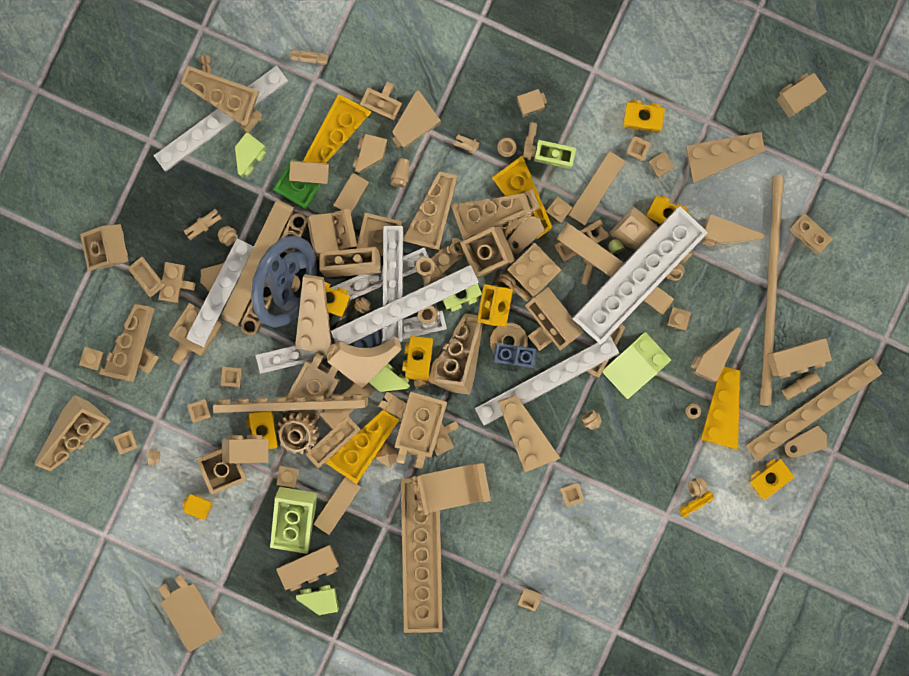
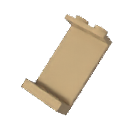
[412,463,491,515]

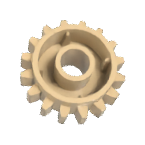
[276,412,319,454]

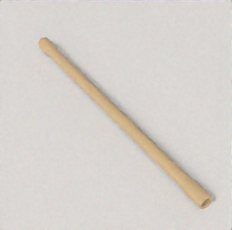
[760,176,784,406]

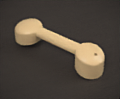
[416,257,438,324]

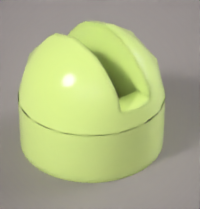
[608,239,625,255]

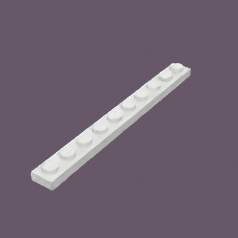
[256,311,447,374]

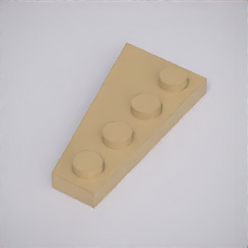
[181,65,259,128]
[686,132,765,184]
[403,171,458,250]
[451,194,532,240]
[295,274,332,354]
[99,304,155,382]
[498,394,561,472]

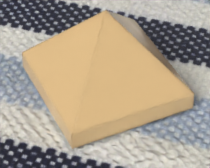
[375,442,398,468]

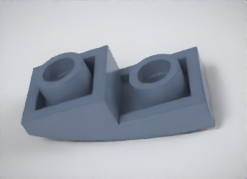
[492,343,536,368]

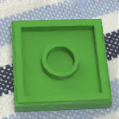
[273,157,322,210]

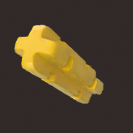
[679,491,714,518]

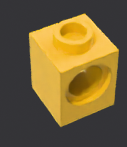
[182,493,214,521]

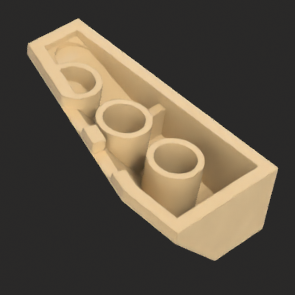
[609,206,692,265]
[428,313,483,395]
[34,395,111,472]

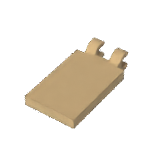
[281,353,340,427]
[394,391,447,469]
[158,574,223,652]

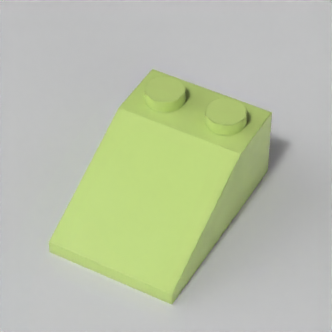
[602,332,671,400]
[270,487,317,554]

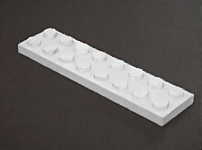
[573,206,708,345]

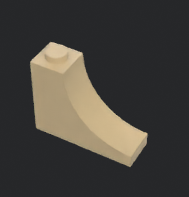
[327,336,402,388]

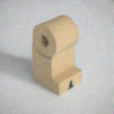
[379,391,406,419]

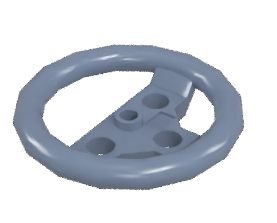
[251,236,318,328]

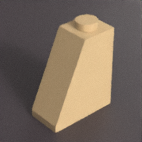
[392,90,441,150]

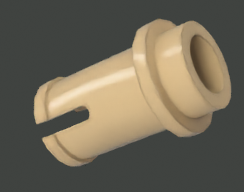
[240,108,263,133]
[454,134,480,153]
[685,404,701,419]

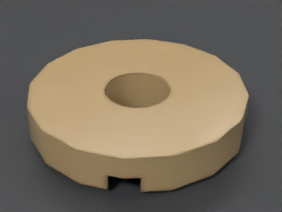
[490,323,528,353]

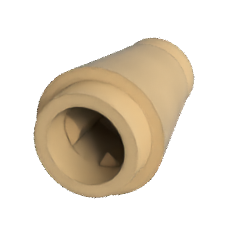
[390,158,410,188]

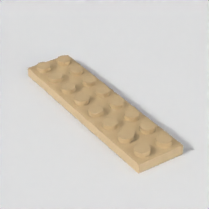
[401,478,443,633]

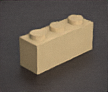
[320,247,382,278]
[525,287,584,351]
[767,338,832,379]
[276,545,340,592]

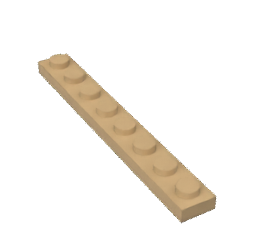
[745,358,882,461]
[213,394,368,413]

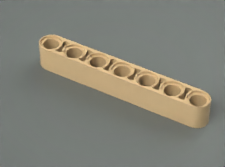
[221,200,295,327]
[241,213,308,336]
[556,223,674,315]

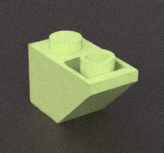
[235,132,267,178]
[368,363,410,392]
[296,585,339,615]

